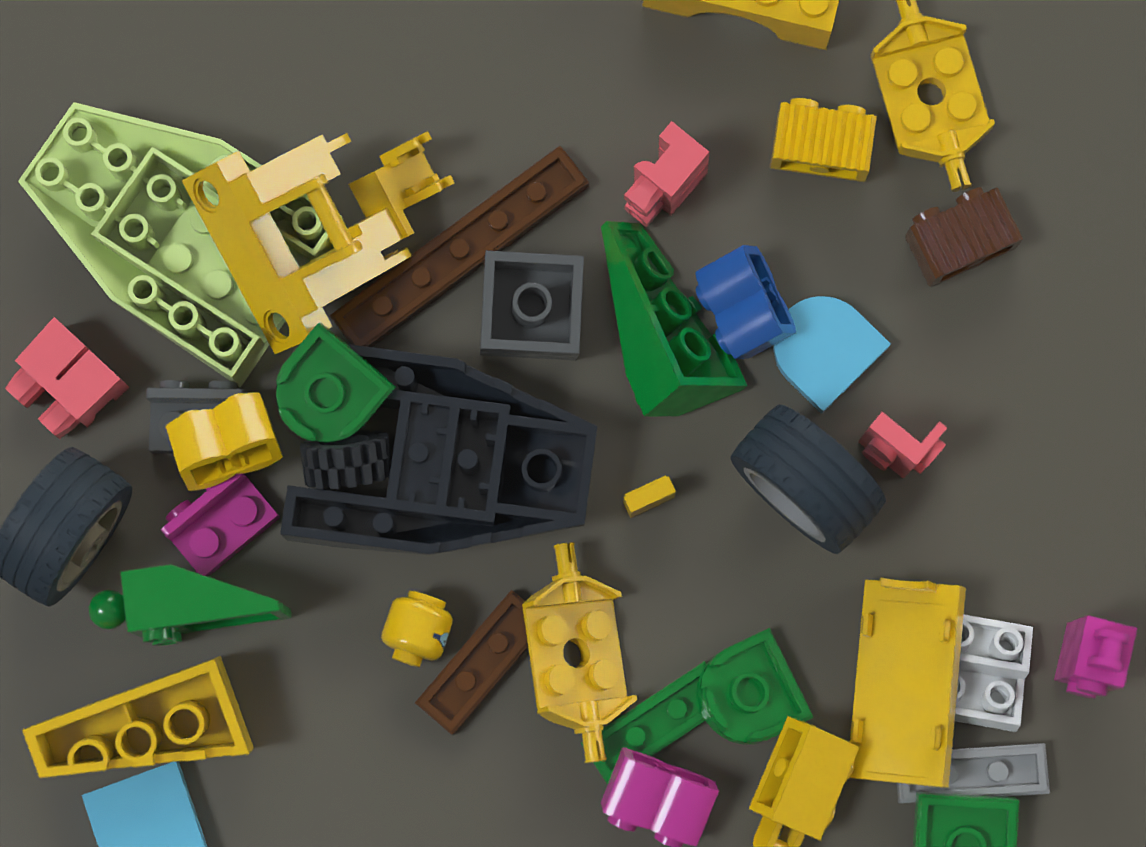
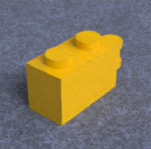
[749,716,859,847]

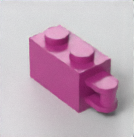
[1054,615,1137,699]

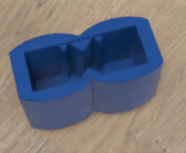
[695,245,796,359]

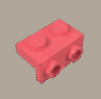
[858,412,947,479]

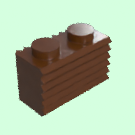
[905,187,1023,287]

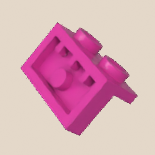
[161,473,280,577]

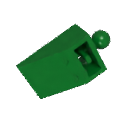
[88,565,292,646]

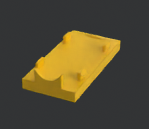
[850,578,966,788]

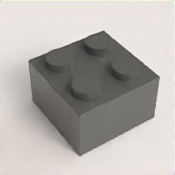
[480,251,584,361]

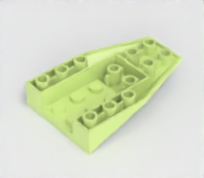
[18,102,345,387]

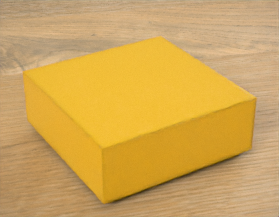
[623,476,676,518]

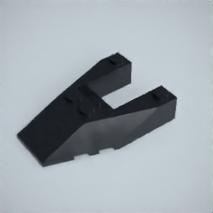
[280,344,598,555]

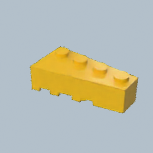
[22,656,254,778]

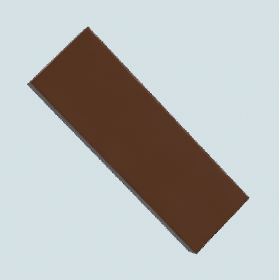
[415,590,528,735]

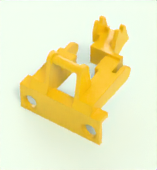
[182,131,455,354]

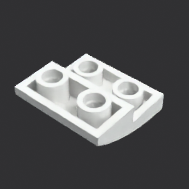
[955,615,1033,732]

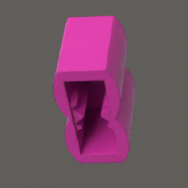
[601,748,719,847]

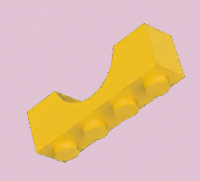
[643,0,839,50]

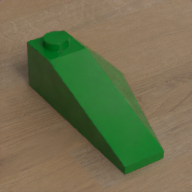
[601,221,748,417]

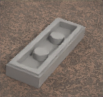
[897,743,1050,803]

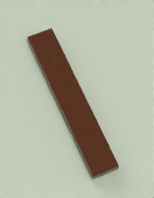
[329,146,589,347]

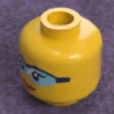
[381,591,453,668]

